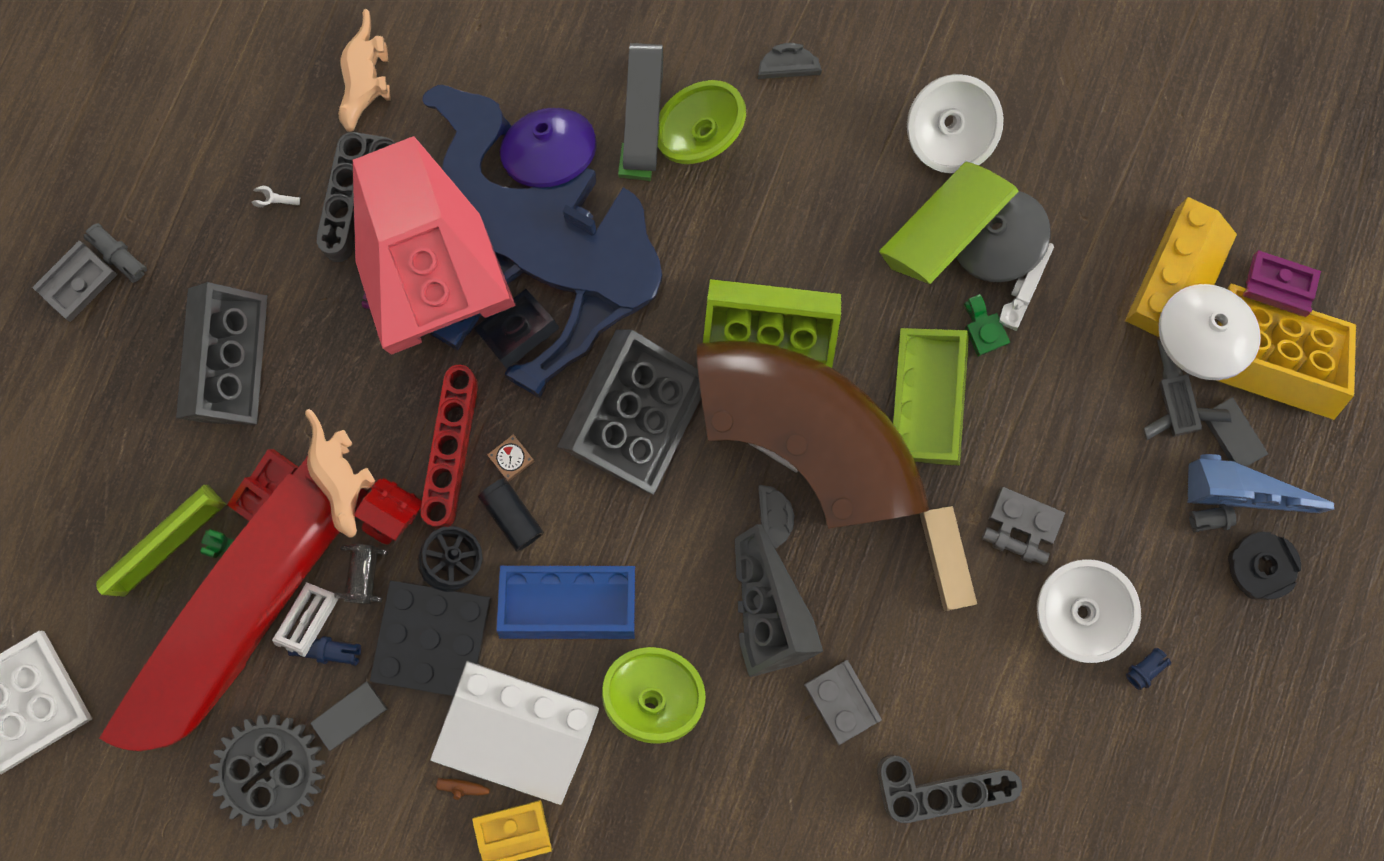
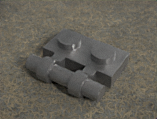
[982,487,1065,565]

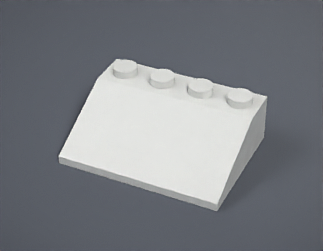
[430,661,599,805]

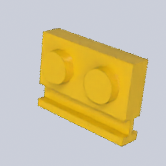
[472,800,553,861]

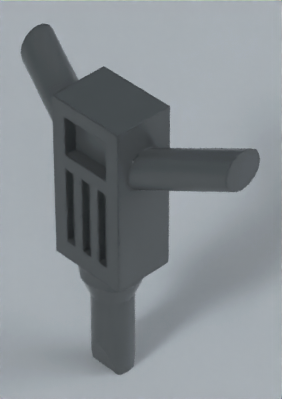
[1143,340,1231,441]

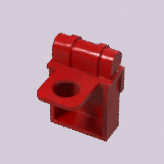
[354,478,422,544]

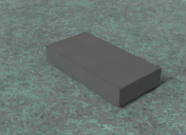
[1205,397,1268,467]
[310,681,388,751]

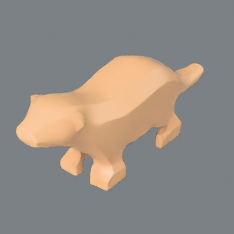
[338,9,391,132]
[305,409,375,538]

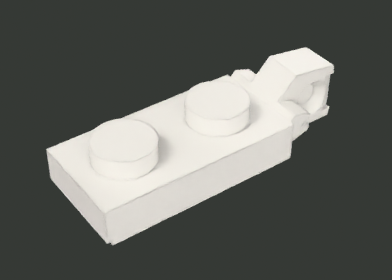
[999,243,1054,331]

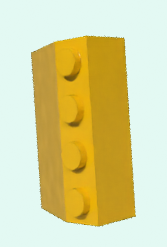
[1216,283,1356,420]

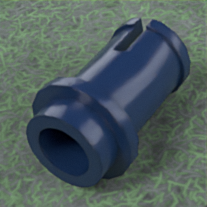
[1126,648,1171,690]

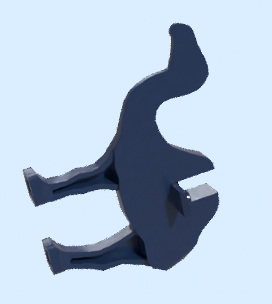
[422,85,662,398]

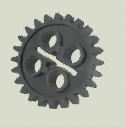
[209,714,325,830]

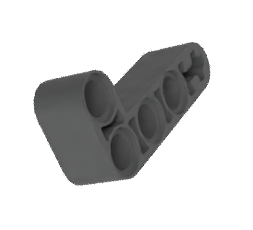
[623,43,664,171]
[317,132,395,262]
[877,755,1022,823]

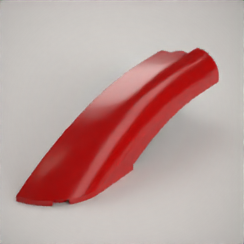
[99,456,368,752]

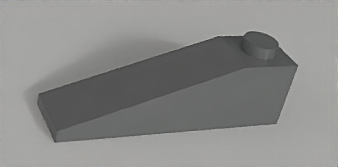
[735,524,823,677]

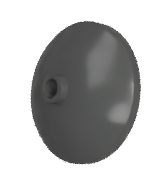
[956,191,1051,282]

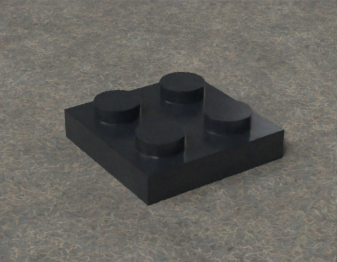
[474,289,559,369]

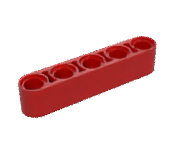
[421,365,478,529]

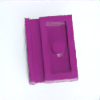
[1243,250,1321,317]

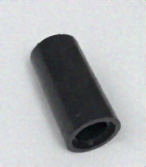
[478,478,544,552]

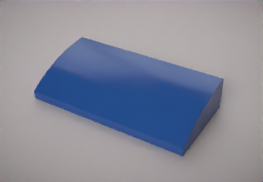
[497,566,635,639]

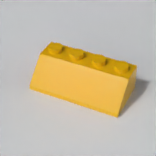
[1125,197,1237,337]

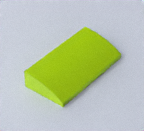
[879,161,1019,284]
[893,328,969,465]
[96,485,227,597]

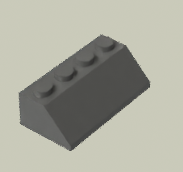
[176,282,268,425]

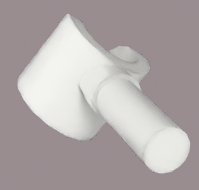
[252,186,300,207]

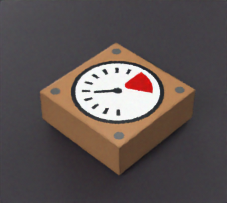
[487,434,535,482]

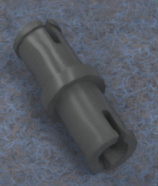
[84,223,147,283]

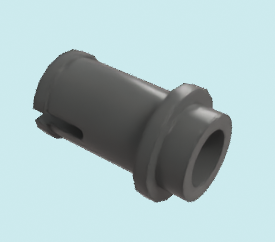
[1189,504,1236,533]

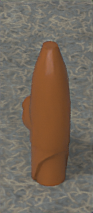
[436,778,490,800]

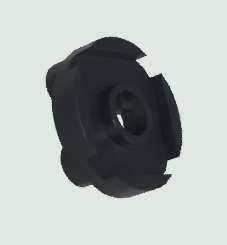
[1228,532,1301,600]

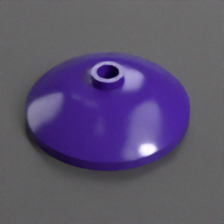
[500,108,597,188]

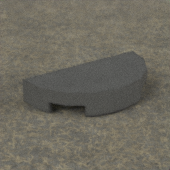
[758,43,822,79]
[758,485,795,549]

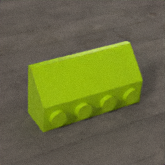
[703,279,841,368]

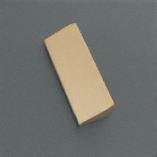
[920,506,977,612]

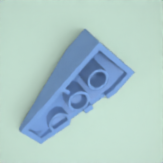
[1188,454,1334,513]

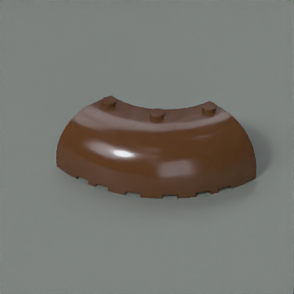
[697,341,929,529]

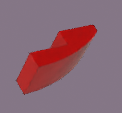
[227,449,298,521]

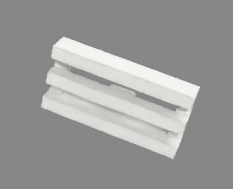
[272,582,338,657]

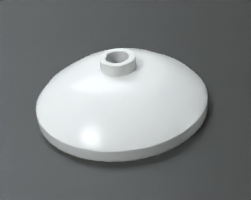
[907,74,1004,173]
[1159,284,1261,380]
[1037,560,1141,663]

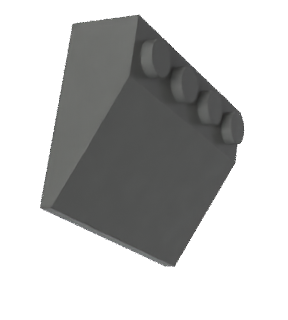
[557,330,701,495]

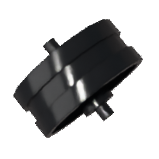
[417,526,483,592]

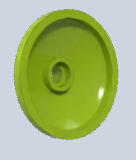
[658,80,746,164]
[602,647,706,743]

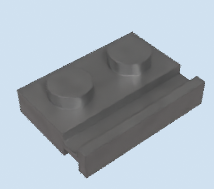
[32,241,117,322]
[804,660,882,745]

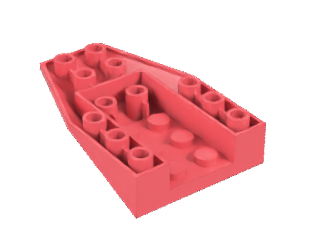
[353,136,515,355]

